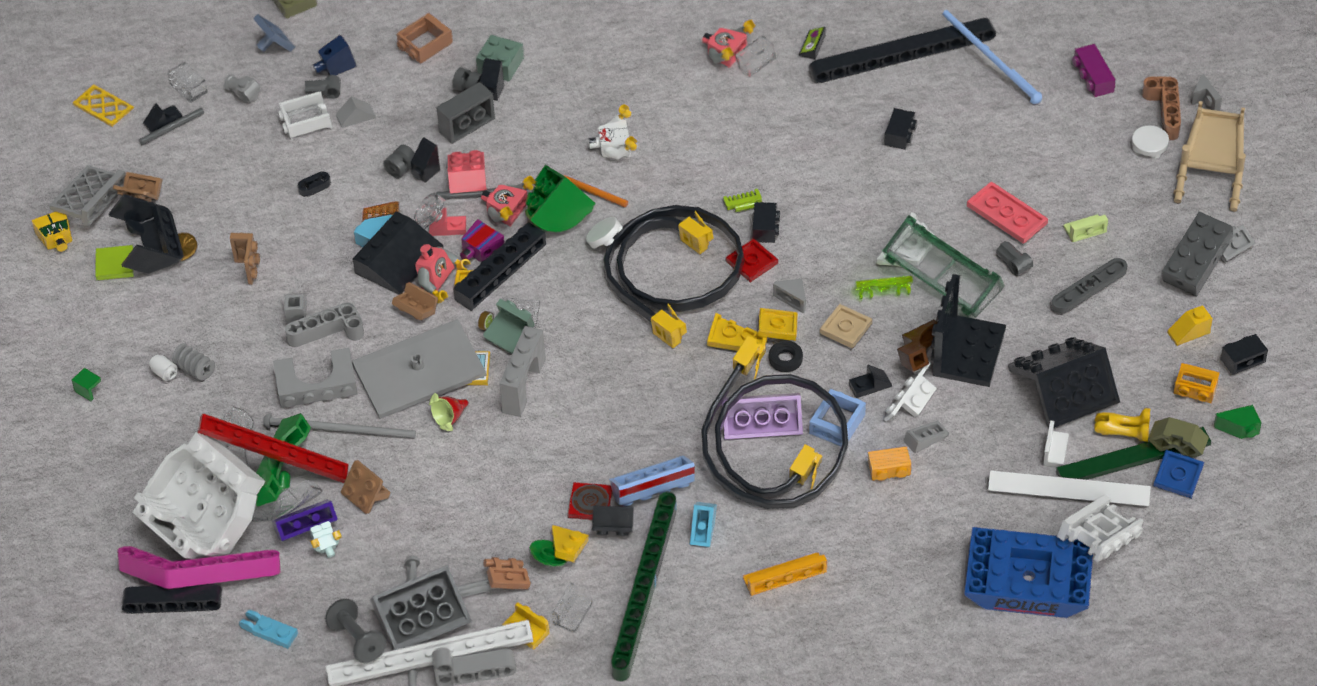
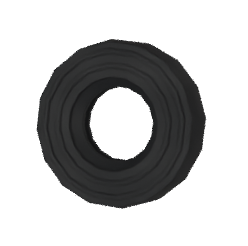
[769,340,803,372]

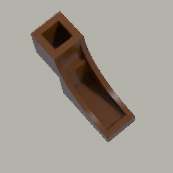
[897,319,938,372]

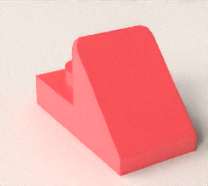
[429,207,467,236]

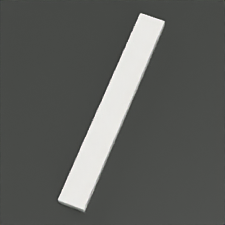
[988,470,1151,507]

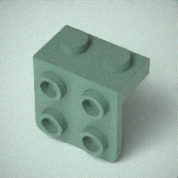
[484,298,535,354]

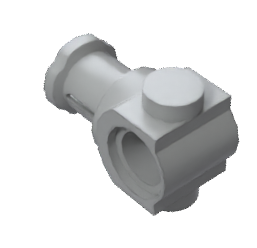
[224,75,261,103]

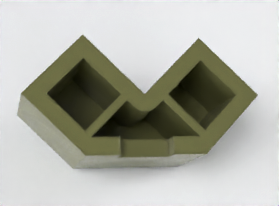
[1148,417,1209,458]

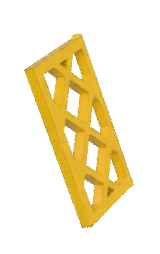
[72,84,134,127]

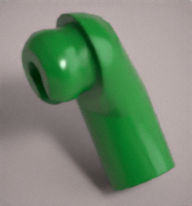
[279,471,291,494]

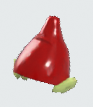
[429,393,469,431]

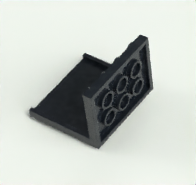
[931,274,1006,387]
[1008,337,1120,428]

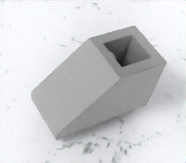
[284,293,307,324]

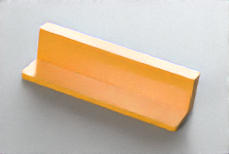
[743,553,827,596]

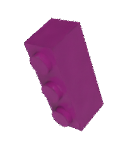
[1072,44,1116,97]

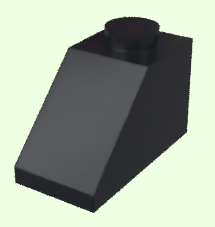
[480,58,504,101]
[411,137,440,183]

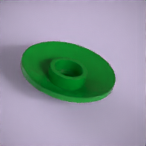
[529,540,567,566]

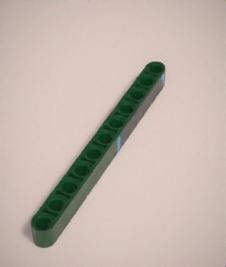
[611,492,677,682]

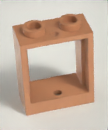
[397,13,453,64]

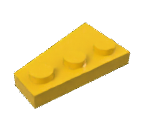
[707,313,767,351]

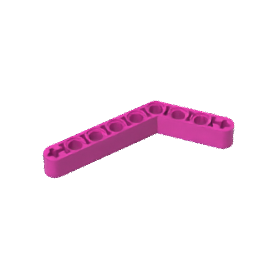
[117,546,281,589]

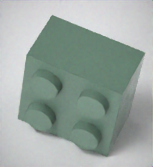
[476,35,524,82]

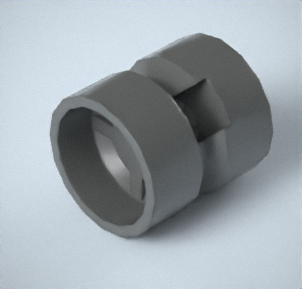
[452,67,482,92]
[383,144,415,179]

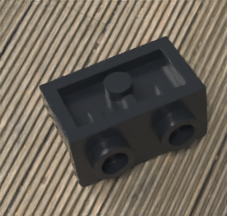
[592,505,634,536]

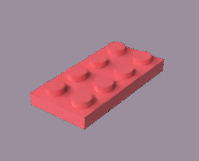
[967,181,1048,244]

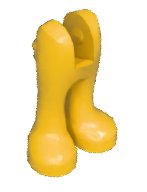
[1094,408,1151,442]

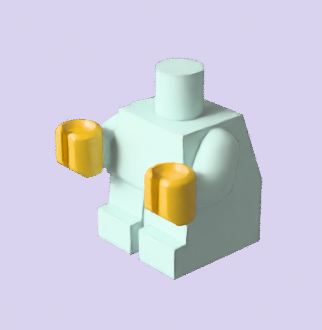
[310,521,342,558]

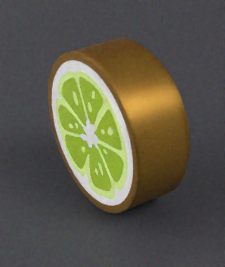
[478,311,494,331]

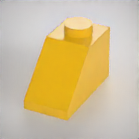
[1167,305,1213,346]

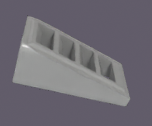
[904,421,949,453]

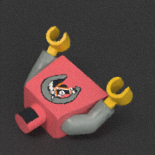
[702,19,756,67]
[481,176,536,227]
[415,244,471,303]

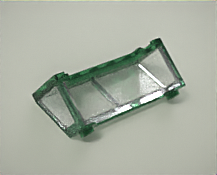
[882,215,1005,317]

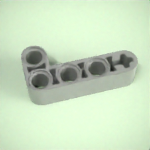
[285,302,364,347]
[432,648,517,686]

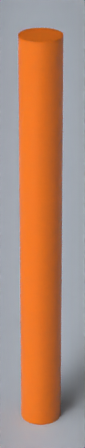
[564,175,628,208]

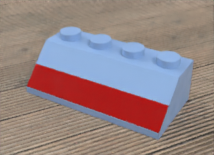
[609,455,695,506]

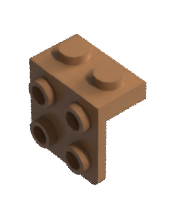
[112,172,163,202]
[230,233,260,285]

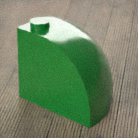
[525,164,596,232]

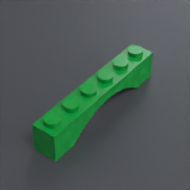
[256,413,311,507]

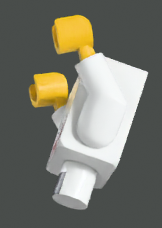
[588,104,637,160]

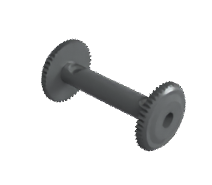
[325,598,387,663]

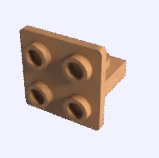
[341,460,391,514]

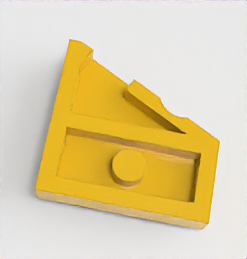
[551,525,589,562]

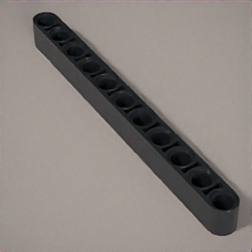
[808,17,997,83]

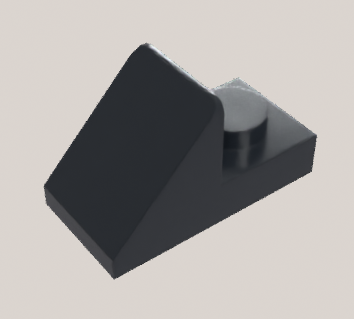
[143,103,183,133]
[849,365,892,398]

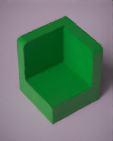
[71,368,101,402]

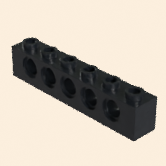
[453,222,546,311]

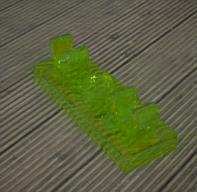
[854,276,913,300]

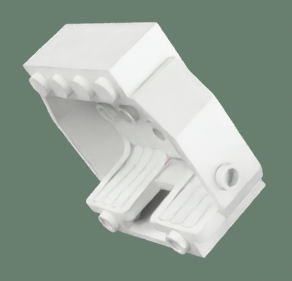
[132,432,265,559]

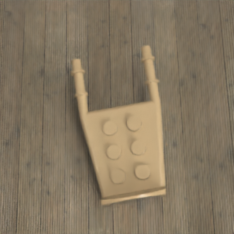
[1173,101,1246,212]

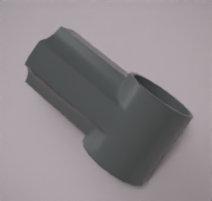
[305,75,341,99]
[996,241,1033,276]

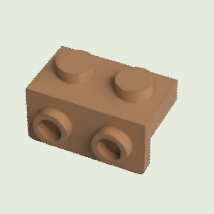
[392,282,438,320]

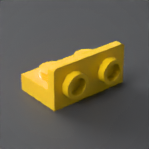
[502,602,550,650]

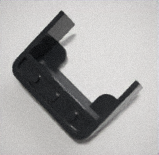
[108,194,184,274]

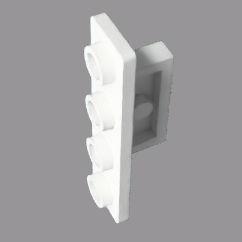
[883,362,937,421]

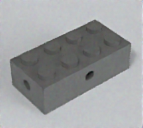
[1162,211,1233,297]

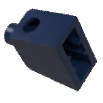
[313,34,357,75]

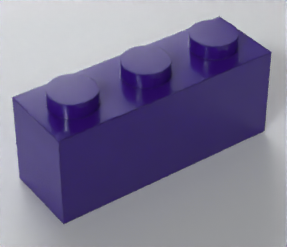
[272,499,338,541]

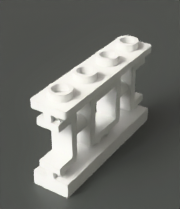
[1057,495,1144,562]

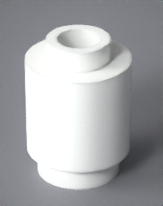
[149,355,177,381]

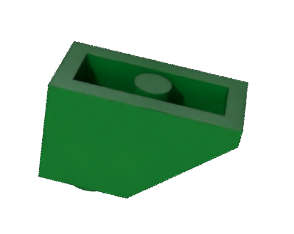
[1214,405,1262,439]

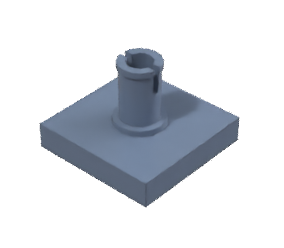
[253,14,295,52]

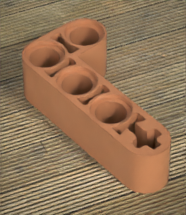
[1142,76,1181,140]

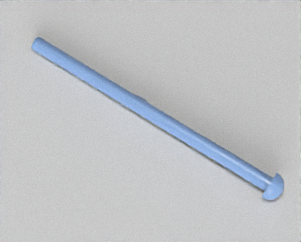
[942,10,1042,104]

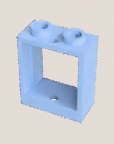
[809,389,866,446]

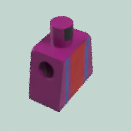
[460,219,505,262]

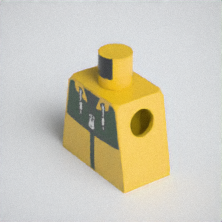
[31,211,72,251]

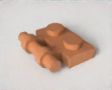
[483,557,531,589]

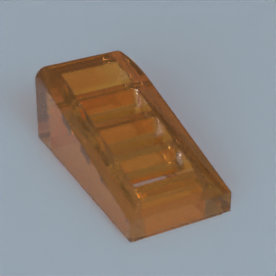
[362,201,400,222]

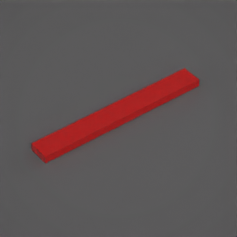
[197,413,349,483]

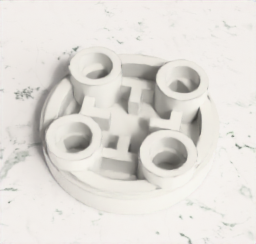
[1132,125,1169,159]
[586,217,623,249]

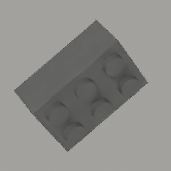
[436,82,495,144]

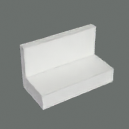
[1043,421,1069,468]

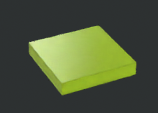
[95,245,134,281]

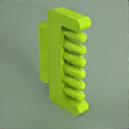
[723,188,762,212]

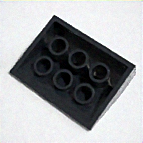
[353,211,444,295]

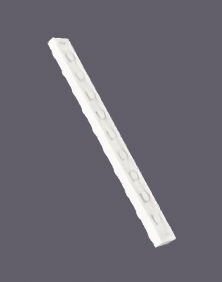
[326,620,533,686]

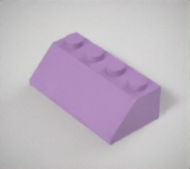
[722,393,803,439]

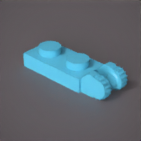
[239,610,298,649]

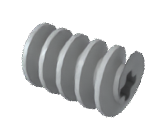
[172,343,215,381]

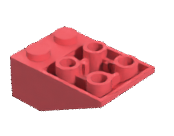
[448,150,487,193]

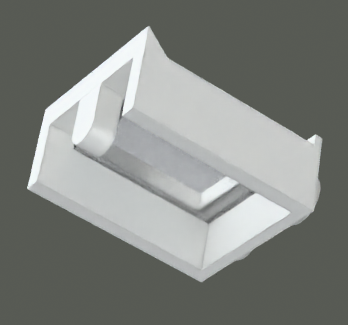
[278,91,333,140]

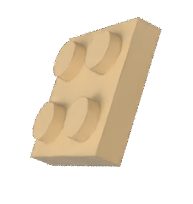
[820,304,872,349]

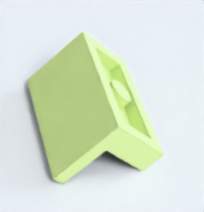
[1063,214,1108,242]

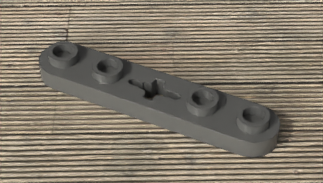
[1051,258,1128,313]

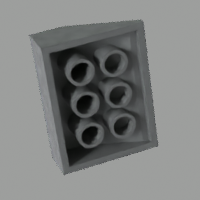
[370,565,472,650]

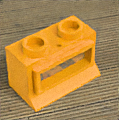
[1174,363,1220,403]

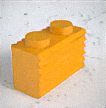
[867,446,911,481]

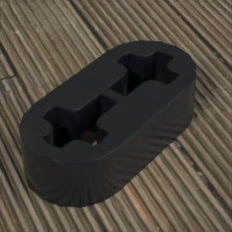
[298,171,331,197]

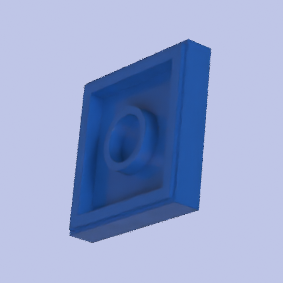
[1153,450,1204,499]

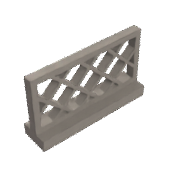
[49,165,126,226]

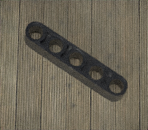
[121,584,222,614]

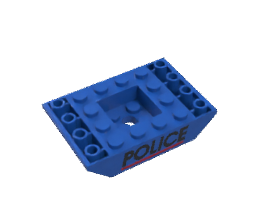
[965,527,1093,618]

